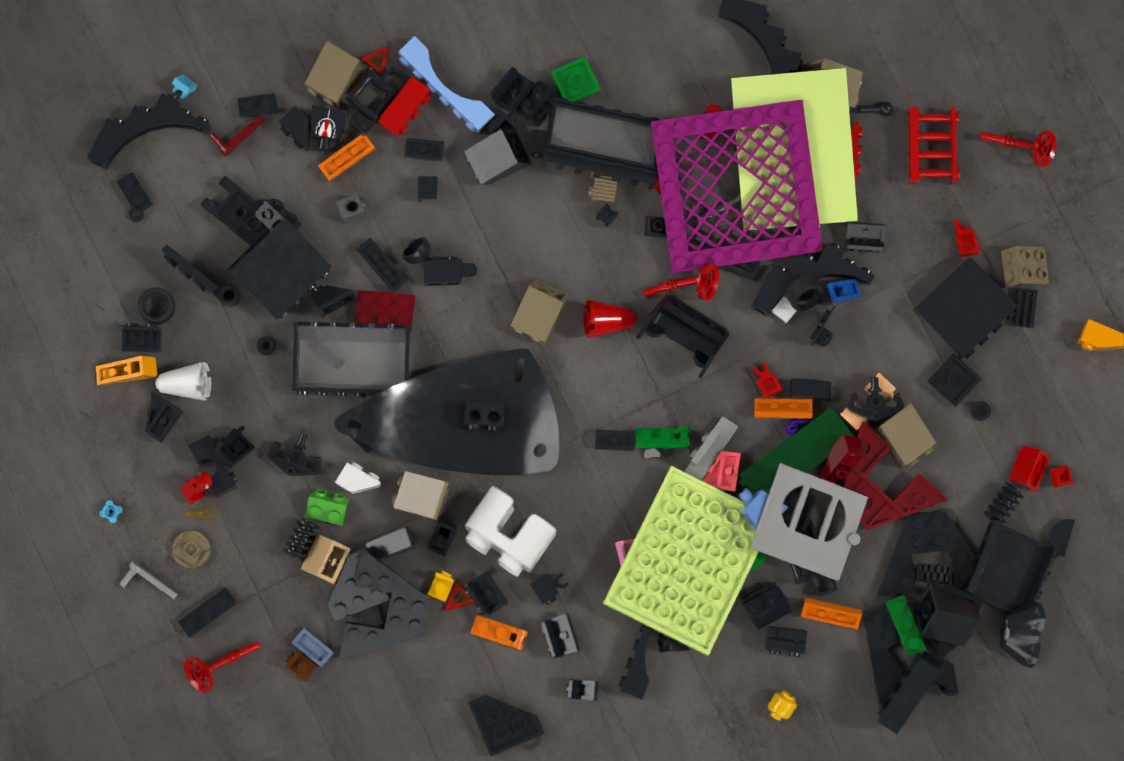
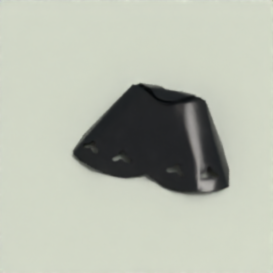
[1000,603,1046,668]

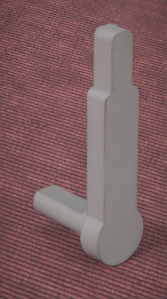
[119,560,178,599]

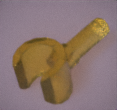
[186,509,213,521]

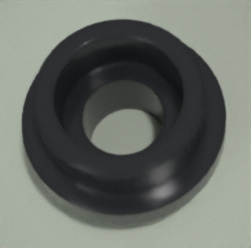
[257,336,276,356]

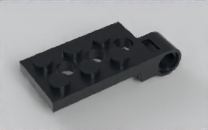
[162,244,240,307]

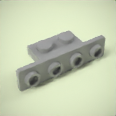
[684,417,738,480]

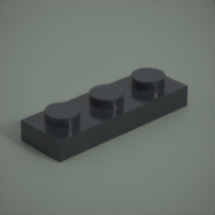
[356,237,408,293]
[178,587,237,638]

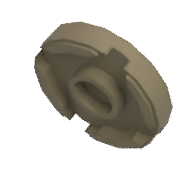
[172,530,211,569]

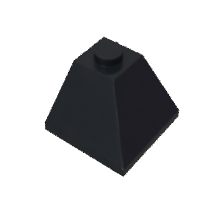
[310,285,356,317]

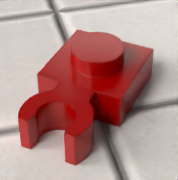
[754,363,782,399]

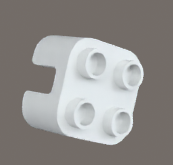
[465,486,557,577]

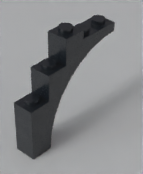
[718,0,804,75]
[87,93,211,170]
[751,243,875,317]

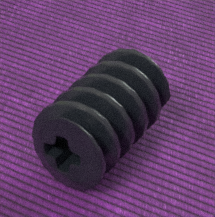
[983,482,1024,524]
[283,517,321,561]

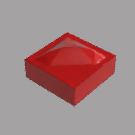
[1049,465,1073,488]

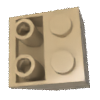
[301,534,352,585]

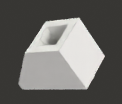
[335,462,381,494]

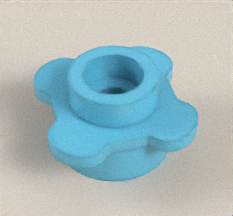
[100,500,123,523]

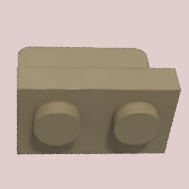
[1001,246,1049,288]

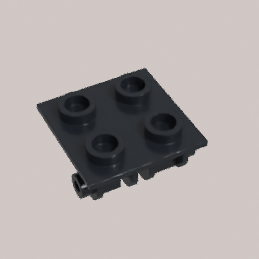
[810,306,835,347]

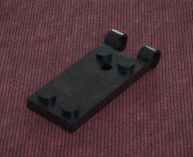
[200,176,268,246]

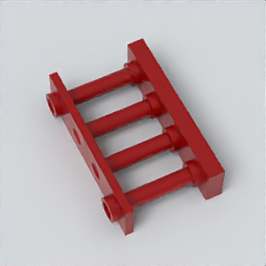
[908,106,960,185]

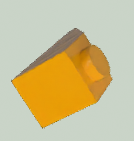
[1077,319,1124,351]
[96,356,158,385]

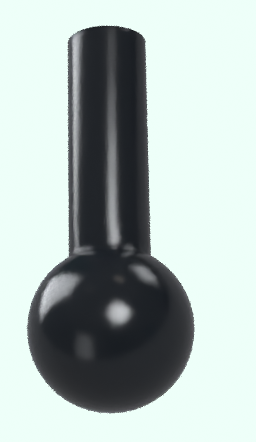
[858,101,893,117]

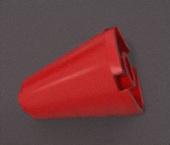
[583,300,637,338]

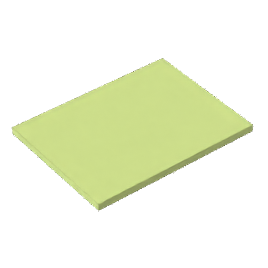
[731,68,858,230]
[603,466,759,656]

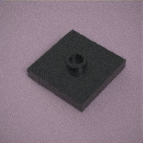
[927,353,982,407]

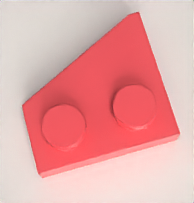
[702,451,741,492]

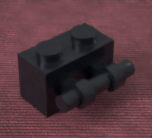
[740,581,792,630]

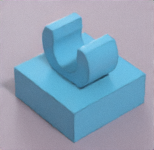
[172,74,198,99]

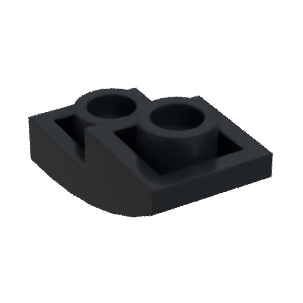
[645,216,686,238]
[790,379,831,402]

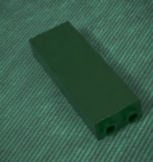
[738,407,854,495]

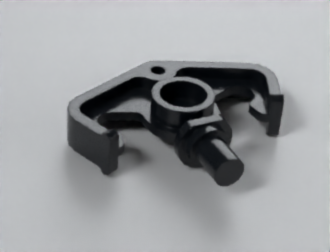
[847,377,904,422]
[267,433,321,476]

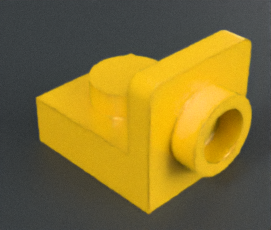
[427,571,455,602]

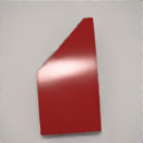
[954,219,980,258]

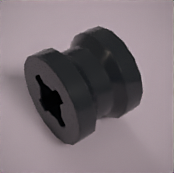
[595,204,619,228]

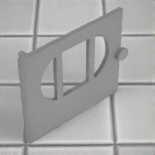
[750,464,868,581]

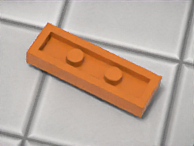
[318,135,375,182]
[754,398,812,418]
[801,598,862,630]

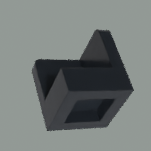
[418,176,438,202]

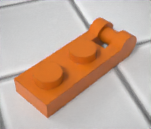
[470,615,528,650]

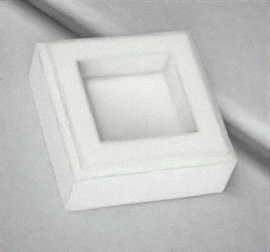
[772,297,797,324]

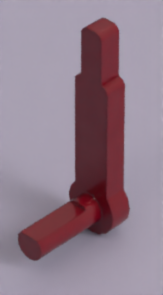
[209,115,265,157]

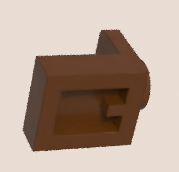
[286,651,317,682]

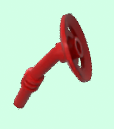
[979,130,1056,168]
[643,263,719,301]
[184,641,261,693]

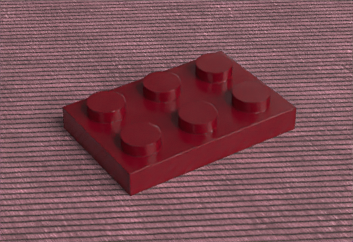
[355,290,416,334]

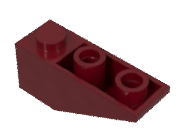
[820,434,865,485]

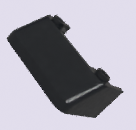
[636,294,729,378]

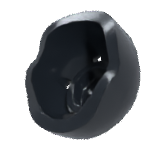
[402,237,431,265]

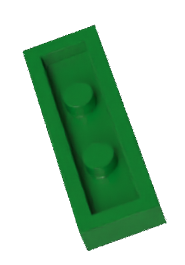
[885,595,926,657]

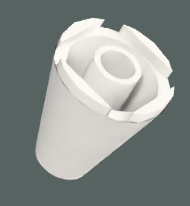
[156,362,211,401]

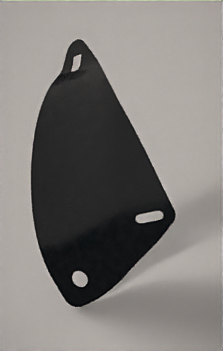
[334,348,559,475]

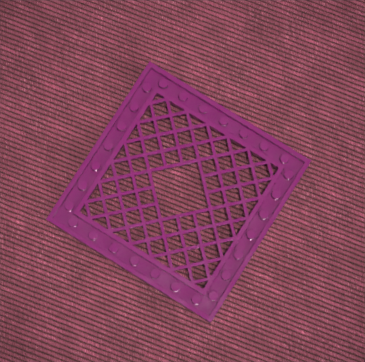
[651,99,823,273]

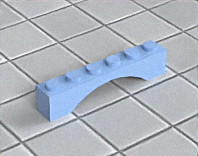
[399,36,495,134]

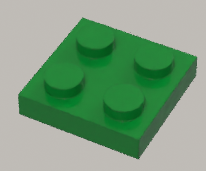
[551,57,601,102]

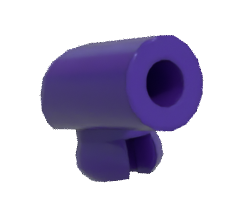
[786,418,810,436]

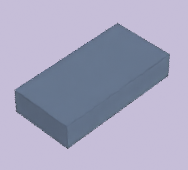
[292,628,334,668]

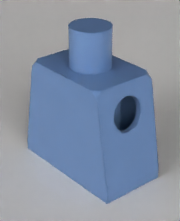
[738,488,788,531]

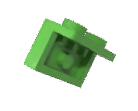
[305,489,350,526]

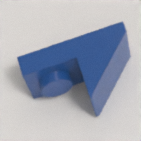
[827,279,862,305]

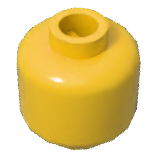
[768,690,797,721]

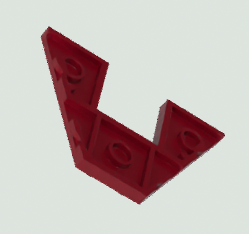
[838,421,947,530]

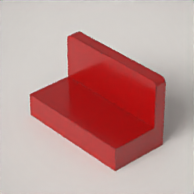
[1009,445,1051,491]

